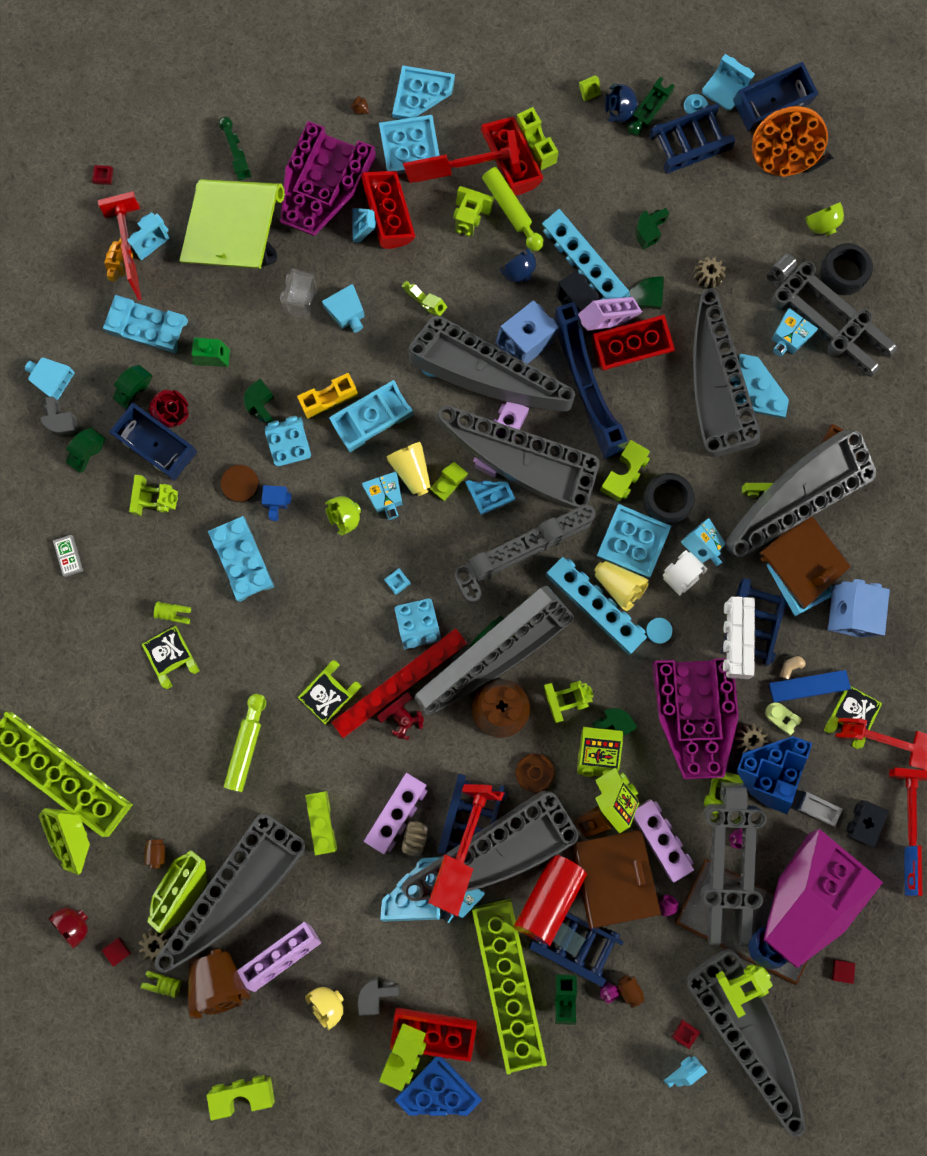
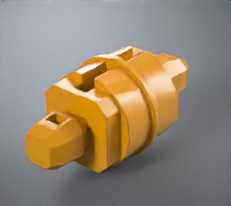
[104,238,133,282]

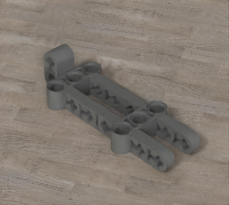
[767,253,897,377]
[455,505,595,604]
[700,782,766,946]

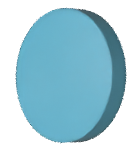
[684,94,708,114]
[646,618,672,644]

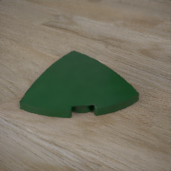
[629,276,664,310]

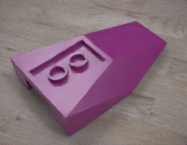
[280,121,376,236]
[652,658,739,779]
[764,829,883,968]

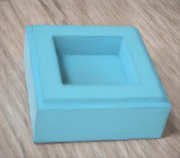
[384,568,411,595]

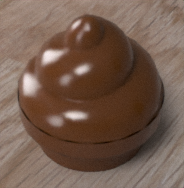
[350,96,369,115]

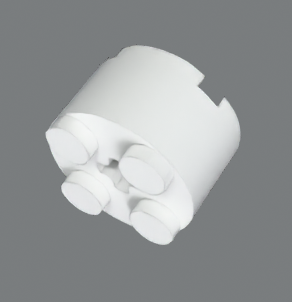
[662,550,707,596]

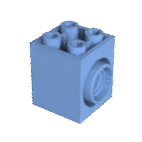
[495,300,559,364]
[828,579,890,638]

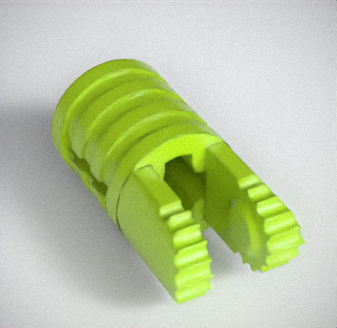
[154,601,192,624]
[141,970,182,999]

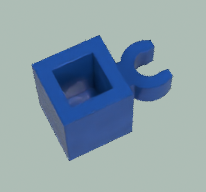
[262,485,291,521]

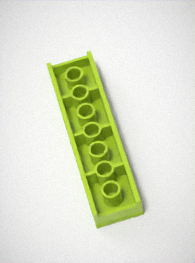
[0,711,133,837]
[472,899,547,1075]

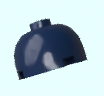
[604,84,638,122]
[499,248,536,283]
[748,926,788,970]

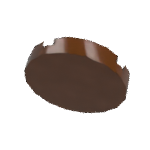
[221,465,259,502]
[515,753,554,793]

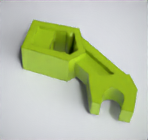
[402,281,447,316]

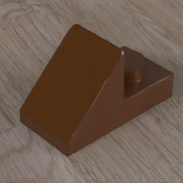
[573,805,613,837]

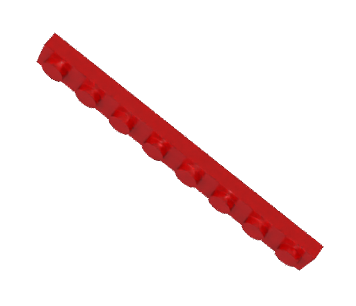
[331,628,468,738]

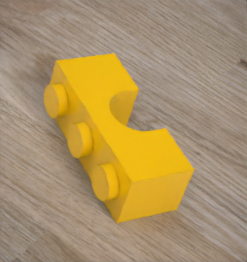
[297,373,358,419]

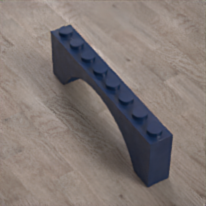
[554,302,628,459]

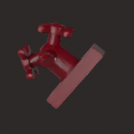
[377,692,424,740]

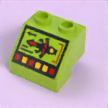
[577,727,623,777]
[595,768,639,833]

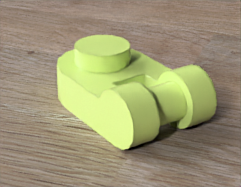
[765,703,802,736]

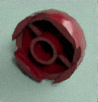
[149,389,189,428]
[48,907,88,949]

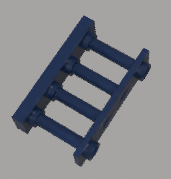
[649,103,736,174]
[720,578,788,667]
[438,774,507,854]
[529,912,624,987]

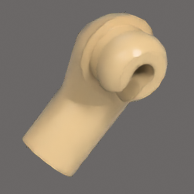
[779,656,806,680]

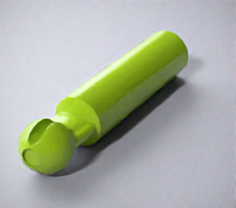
[482,167,543,251]
[224,694,266,792]

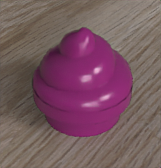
[729,828,742,849]
[658,895,678,917]
[600,981,620,1004]

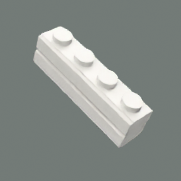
[723,596,755,679]

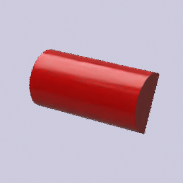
[481,116,544,196]
[361,171,416,249]
[592,314,675,371]
[513,855,587,946]
[390,1007,477,1062]

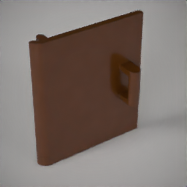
[759,516,851,609]
[572,830,661,929]

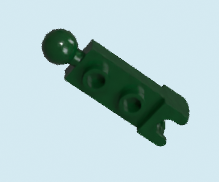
[628,77,675,136]
[218,116,252,181]

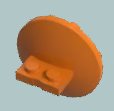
[752,106,828,177]

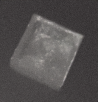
[280,268,318,321]

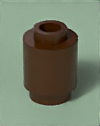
[144,839,165,869]
[617,974,645,1008]

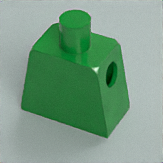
[192,338,230,367]

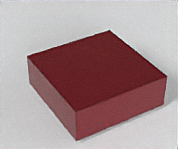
[92,165,113,185]
[102,937,131,967]
[832,959,856,984]
[671,1019,700,1050]

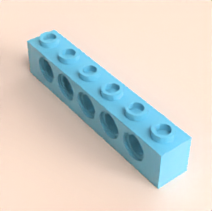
[542,209,630,300]
[546,557,647,655]

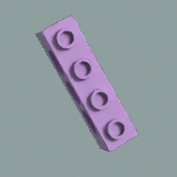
[578,297,642,331]
[473,402,529,478]
[364,773,428,854]
[633,799,694,883]
[237,922,321,992]

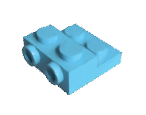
[127,212,170,260]

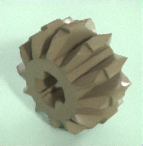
[694,256,726,289]
[734,724,769,755]
[402,821,428,856]
[139,928,171,963]

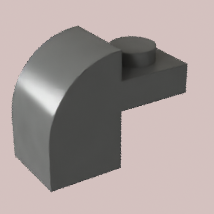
[41,397,78,437]
[358,977,400,1016]

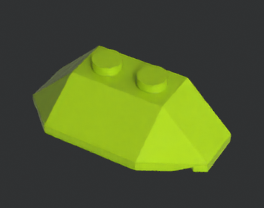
[38,808,90,875]
[147,851,207,933]

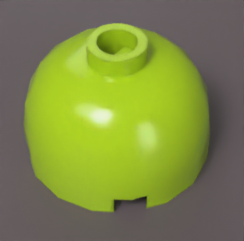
[805,202,844,236]
[325,496,361,536]

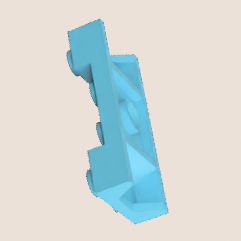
[103,295,188,354]
[329,380,414,453]
[208,516,274,602]

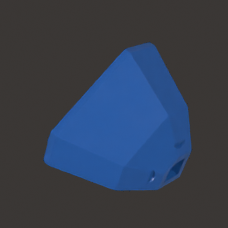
[737,736,813,814]

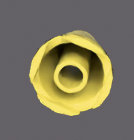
[387,442,430,497]
[594,561,649,611]

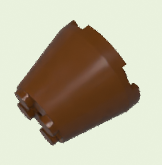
[472,679,530,738]
[188,949,251,1019]

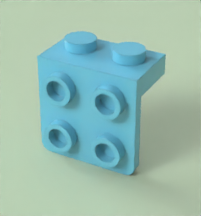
[702,54,755,111]
[265,416,311,466]
[395,598,441,650]

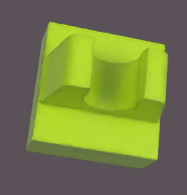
[579,75,601,101]

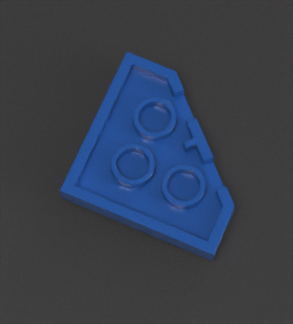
[395,1056,482,1116]

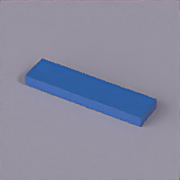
[768,670,851,703]

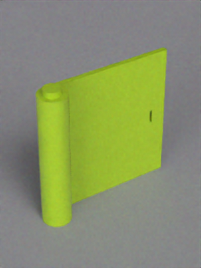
[180,179,285,269]

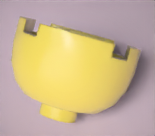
[305,987,344,1031]

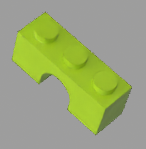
[516,107,558,170]
[600,440,650,502]
[305,791,337,855]
[379,1024,426,1091]
[207,1075,275,1121]

